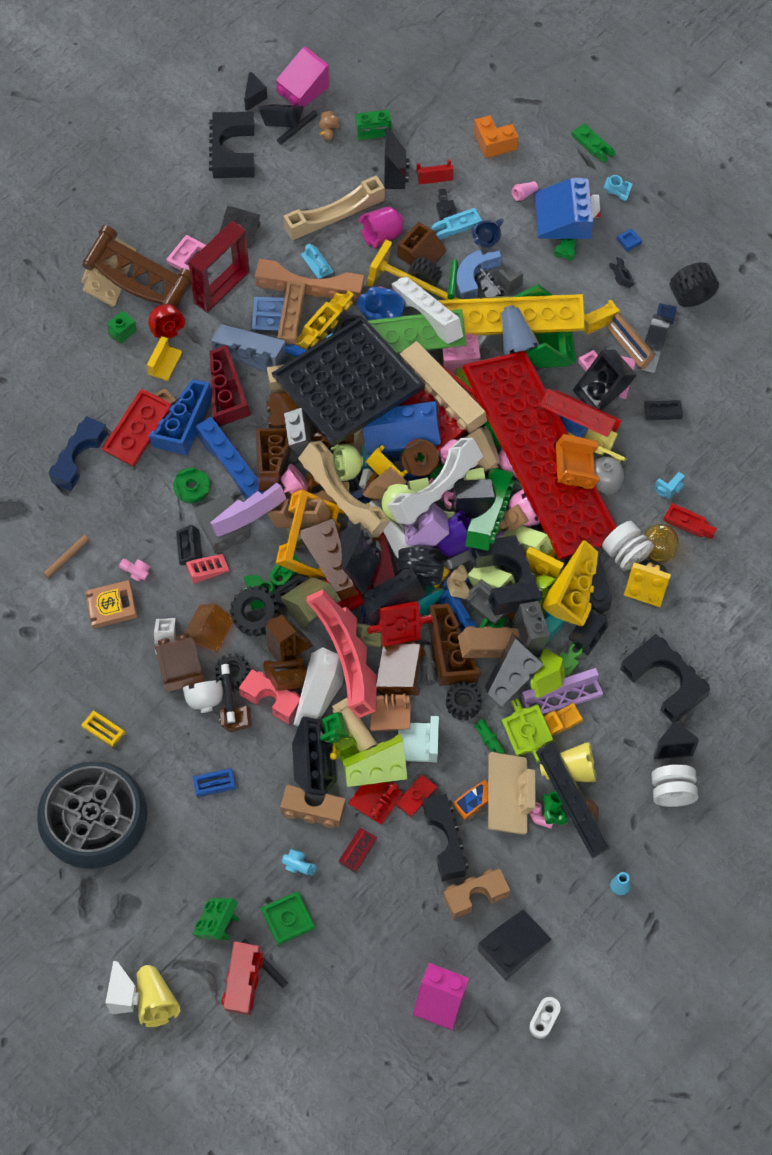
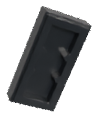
[644,400,683,420]

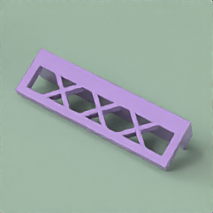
[521,668,603,716]

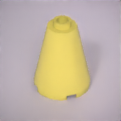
[540,742,596,783]
[136,965,181,1027]

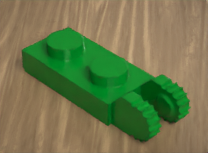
[571,123,616,163]

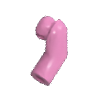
[530,802,553,829]

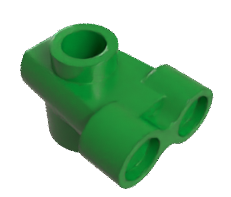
[553,239,577,261]
[542,792,568,825]

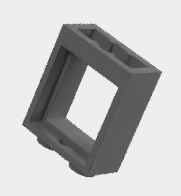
[510,601,550,657]

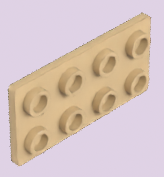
[81,238,136,307]
[488,752,535,835]

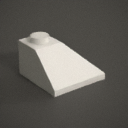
[106,961,139,1014]

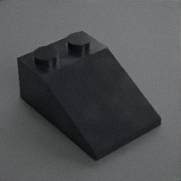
[384,128,410,189]
[573,350,637,411]
[340,522,382,594]
[478,909,552,981]

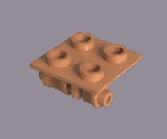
[370,693,411,731]

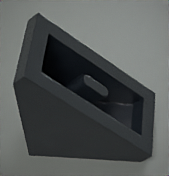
[244,72,267,110]

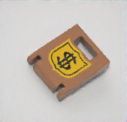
[85,580,138,629]

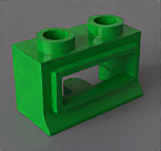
[355,109,391,141]

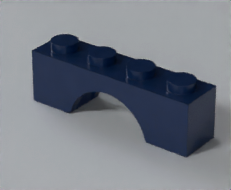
[49,416,108,491]

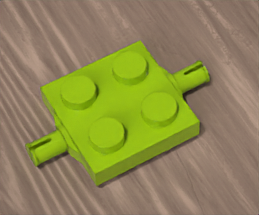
[502,699,554,763]

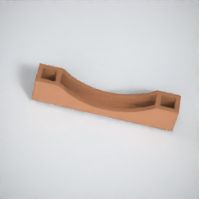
[255,259,364,302]

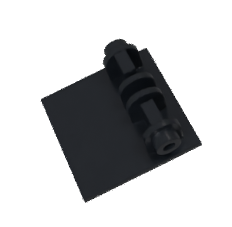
[220,206,261,249]

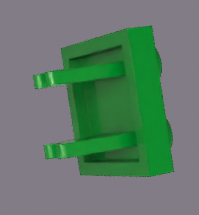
[192,898,240,941]

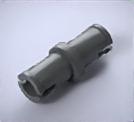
[420,645,436,686]

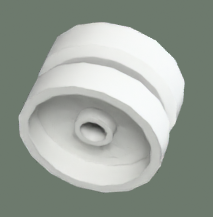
[651,765,698,807]

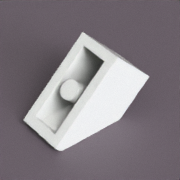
[154,618,176,654]

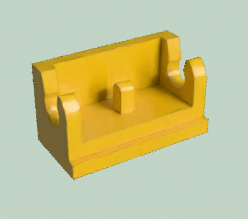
[584,300,620,335]
[365,445,408,478]

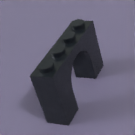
[209,112,255,178]
[469,535,542,616]
[620,634,711,723]

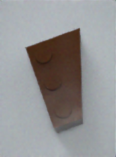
[266,615,313,661]

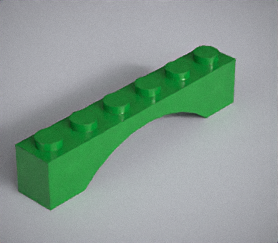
[466,468,515,551]

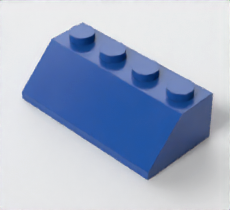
[363,401,441,454]

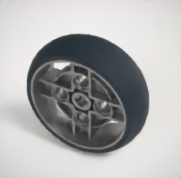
[37,761,147,869]

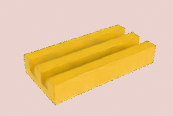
[81,710,126,749]

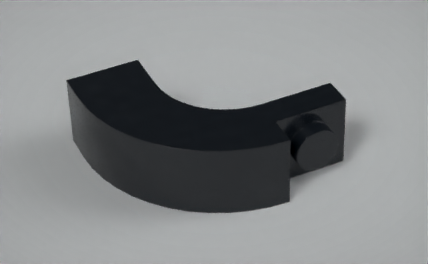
[637,314,672,374]

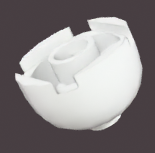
[183,681,223,713]

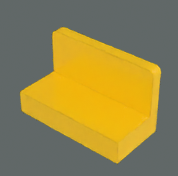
[147,336,182,381]

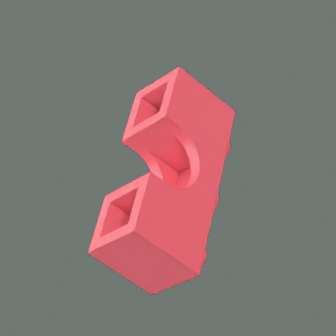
[239,669,300,724]

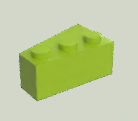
[343,734,407,787]

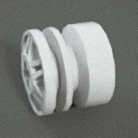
[602,521,654,572]

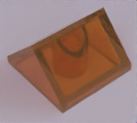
[185,603,233,653]

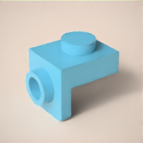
[654,472,685,500]

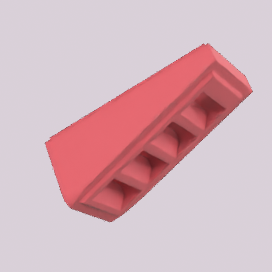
[186,554,229,584]

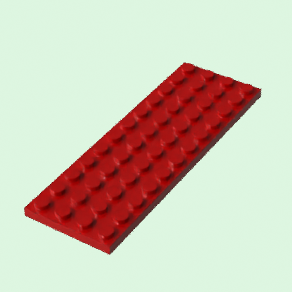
[462,351,617,560]

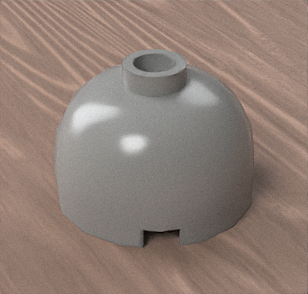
[594,457,624,495]

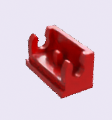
[416,159,453,185]

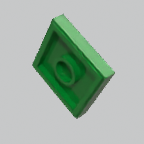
[260,891,315,946]

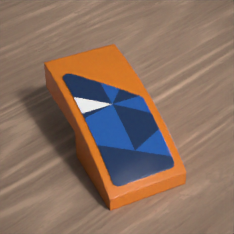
[453,779,488,819]

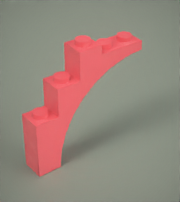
[307,589,377,718]

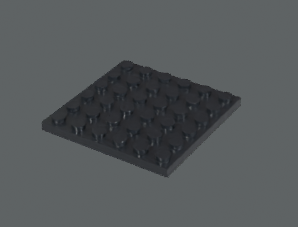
[271,316,426,447]

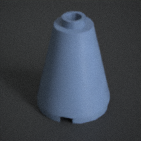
[501,305,539,355]

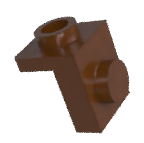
[219,706,252,732]

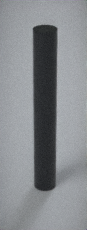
[277,110,318,145]
[241,939,288,989]

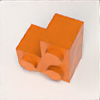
[473,115,518,158]

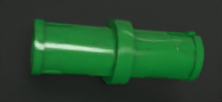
[474,719,506,754]

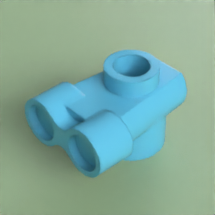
[603,175,633,201]
[281,849,317,876]

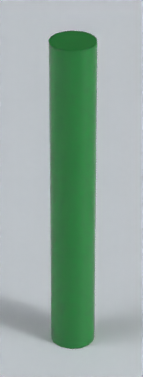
[447,260,458,300]

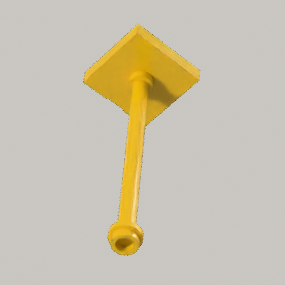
[366,240,459,300]
[525,487,598,579]

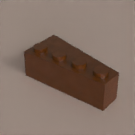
[427,604,481,686]

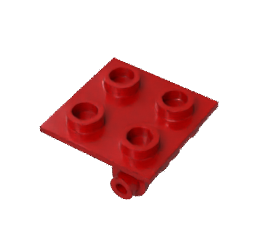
[348,782,404,825]

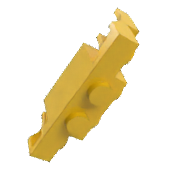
[295,290,354,350]

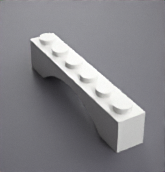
[392,277,463,344]
[387,438,483,525]

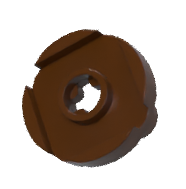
[402,439,440,477]

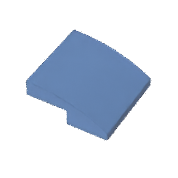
[252,297,285,331]

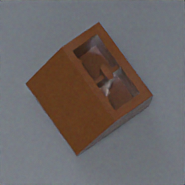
[397,221,447,265]

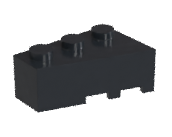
[563,546,612,614]

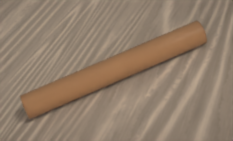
[43,535,89,578]

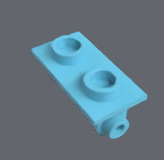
[301,243,334,279]

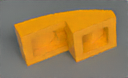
[544,703,584,736]

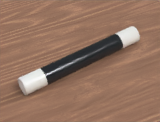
[221,664,235,723]

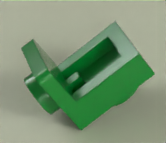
[320,712,348,744]

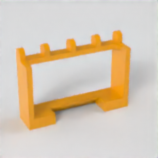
[275,490,344,580]

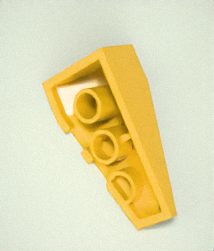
[542,541,598,626]

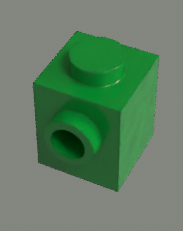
[107,311,137,343]

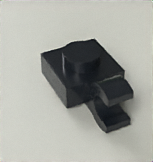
[436,189,457,221]
[609,257,635,288]

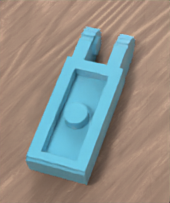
[431,208,482,240]

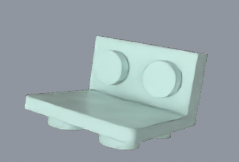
[398,716,439,762]

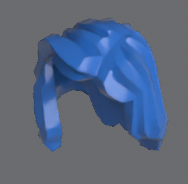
[357,287,405,321]

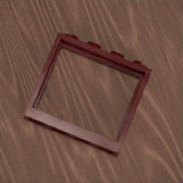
[188,221,250,313]

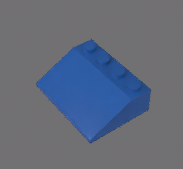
[535,178,593,239]

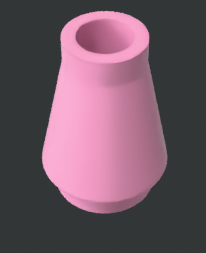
[511,181,538,201]

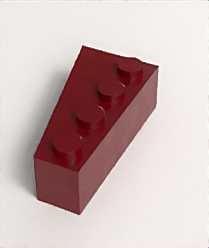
[209,345,251,427]

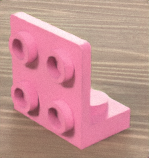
[442,334,481,375]

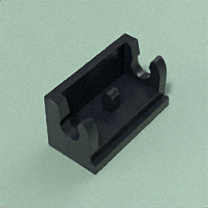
[569,609,608,656]

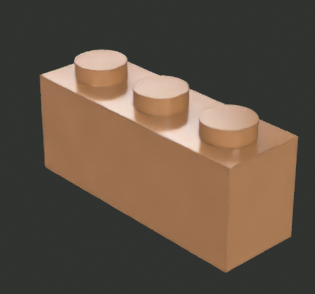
[458,626,520,658]

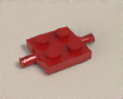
[368,601,433,647]

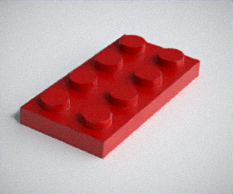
[102,388,172,467]

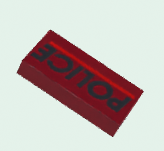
[339,828,377,873]

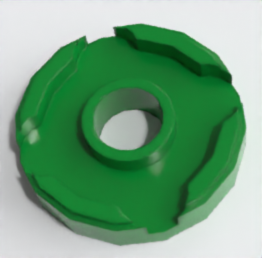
[173,468,210,503]

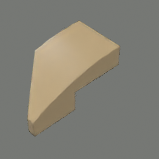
[447,564,470,599]

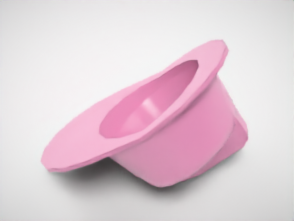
[280,464,308,495]

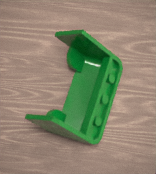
[515,284,576,368]

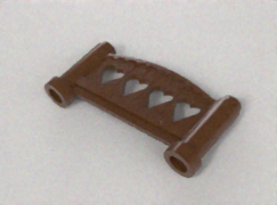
[82,225,191,307]

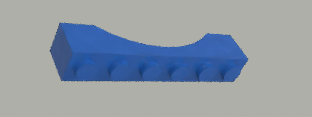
[196,417,265,501]

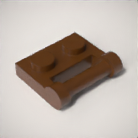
[263,656,307,691]

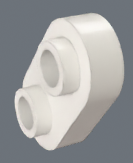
[529,997,561,1039]

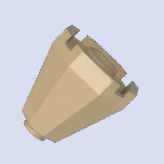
[466,426,500,474]

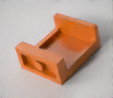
[556,434,600,489]

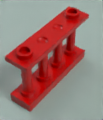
[540,389,622,437]

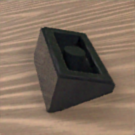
[176,525,202,565]

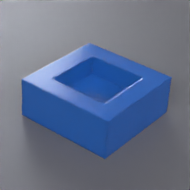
[617,228,642,252]

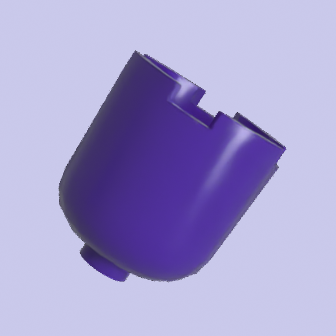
[434,510,472,557]

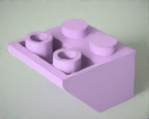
[404,502,449,545]

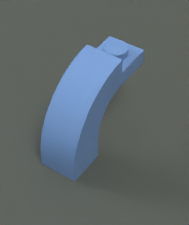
[456,250,502,299]

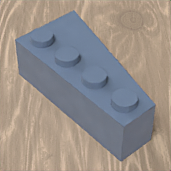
[211,324,287,373]

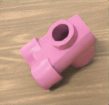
[119,558,151,582]

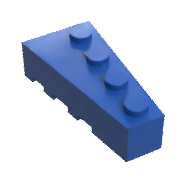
[149,379,212,455]

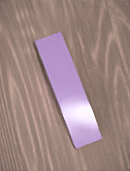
[210,483,286,537]

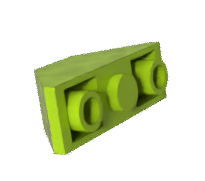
[531,649,566,698]

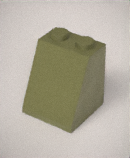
[280,577,341,629]

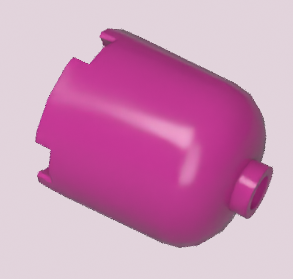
[359,207,404,248]

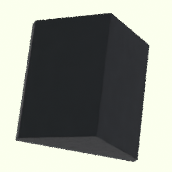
[259,104,303,128]
[453,479,495,518]
[653,721,699,759]

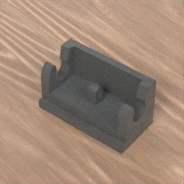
[466,579,507,625]

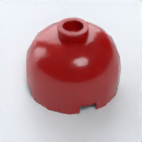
[148,304,185,340]

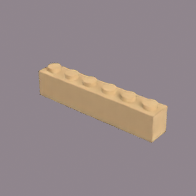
[400,341,487,434]

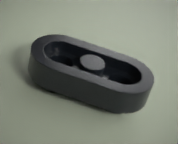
[274,576,307,606]

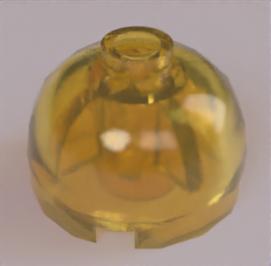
[643,524,679,563]

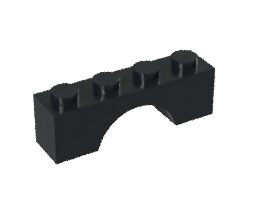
[423,794,469,881]

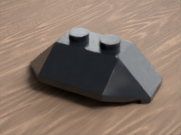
[292,716,337,796]

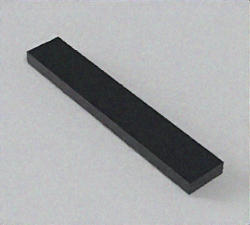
[536,742,611,858]

